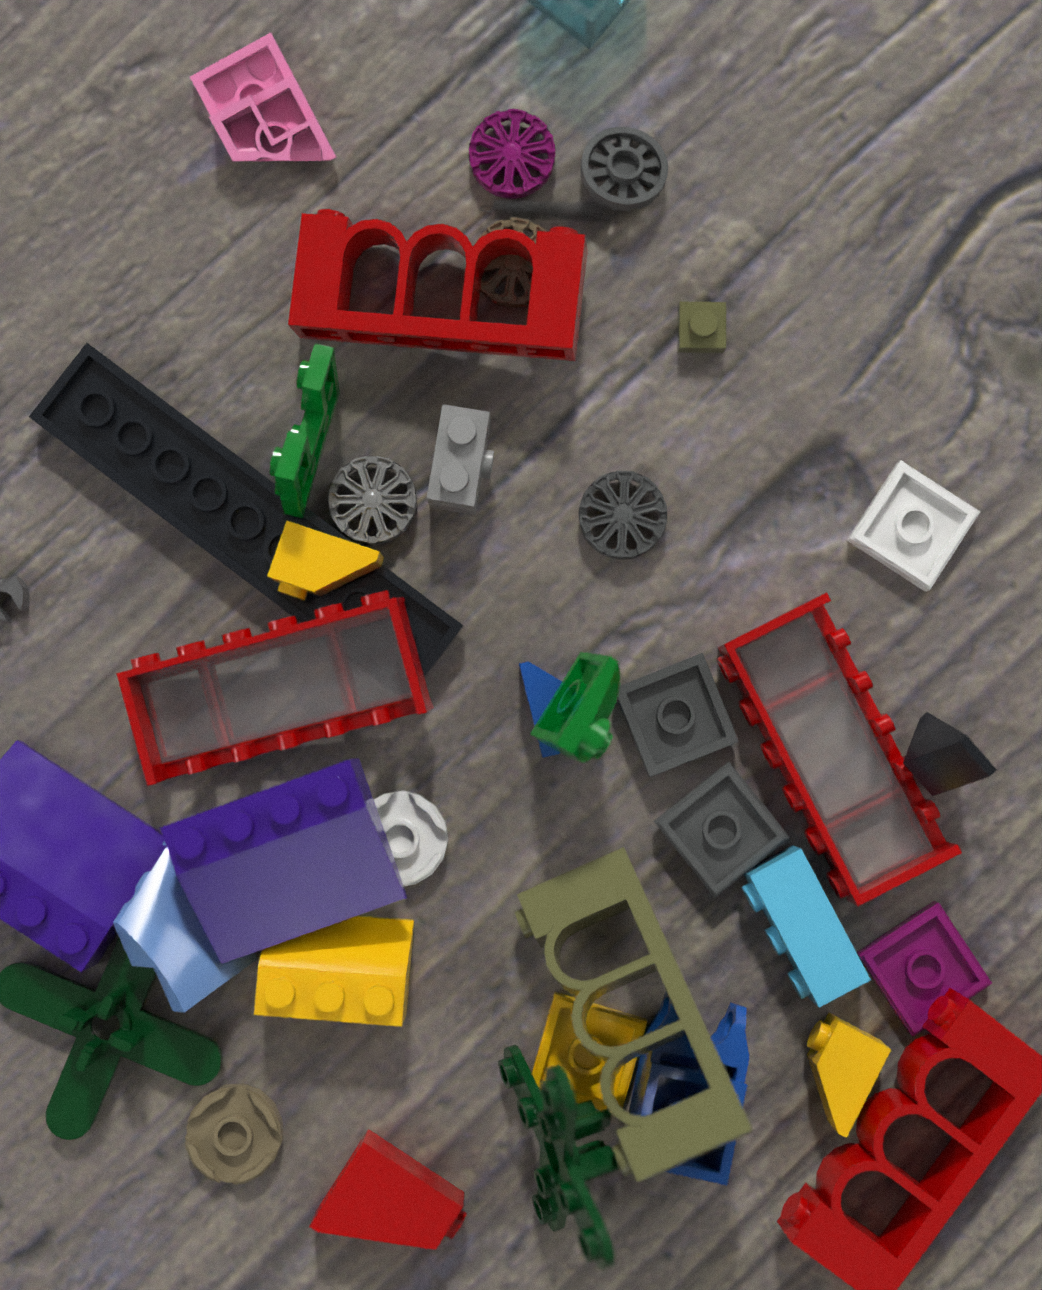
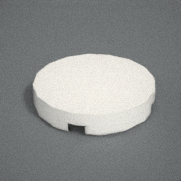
[374,790,448,886]

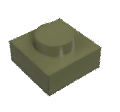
[677,302,726,353]

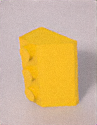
[254,915,414,1027]

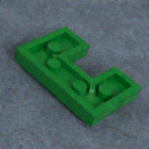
[270,343,340,518]

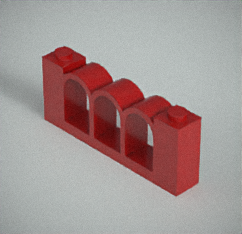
[288,209,588,361]
[777,988,1042,1290]

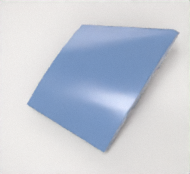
[113,841,258,1013]

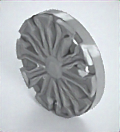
[328,456,417,545]

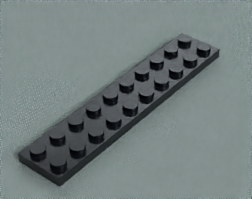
[29,343,464,695]

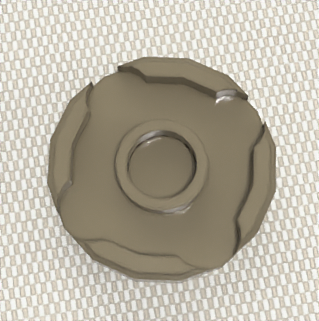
[185,1083,283,1185]

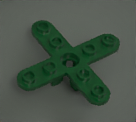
[0,937,223,1140]
[498,1045,621,1270]

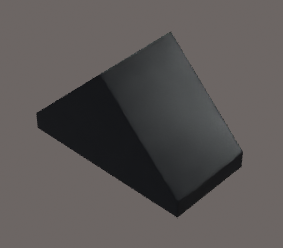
[903,712,997,796]

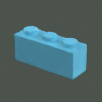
[742,845,871,1008]

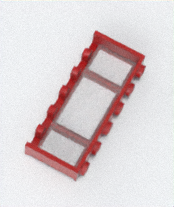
[116,590,434,786]
[716,593,962,906]

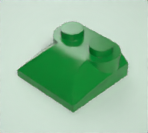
[530,652,621,763]

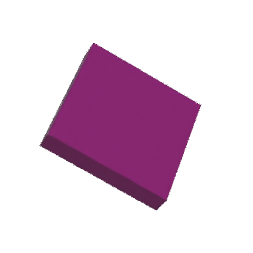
[856,901,992,1037]

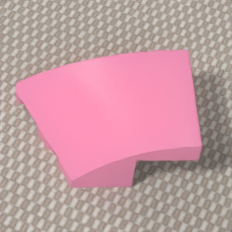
[190,33,337,162]

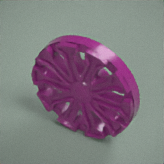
[469,108,556,199]

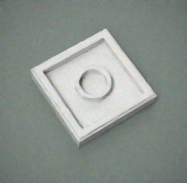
[847,461,980,592]

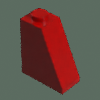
[309,1129,467,1250]

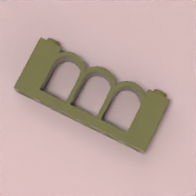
[515,847,753,1183]

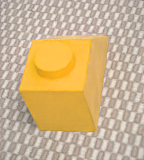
[267,521,384,600]
[807,1012,892,1138]

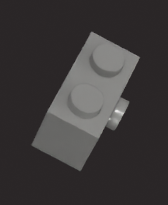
[426,404,494,515]

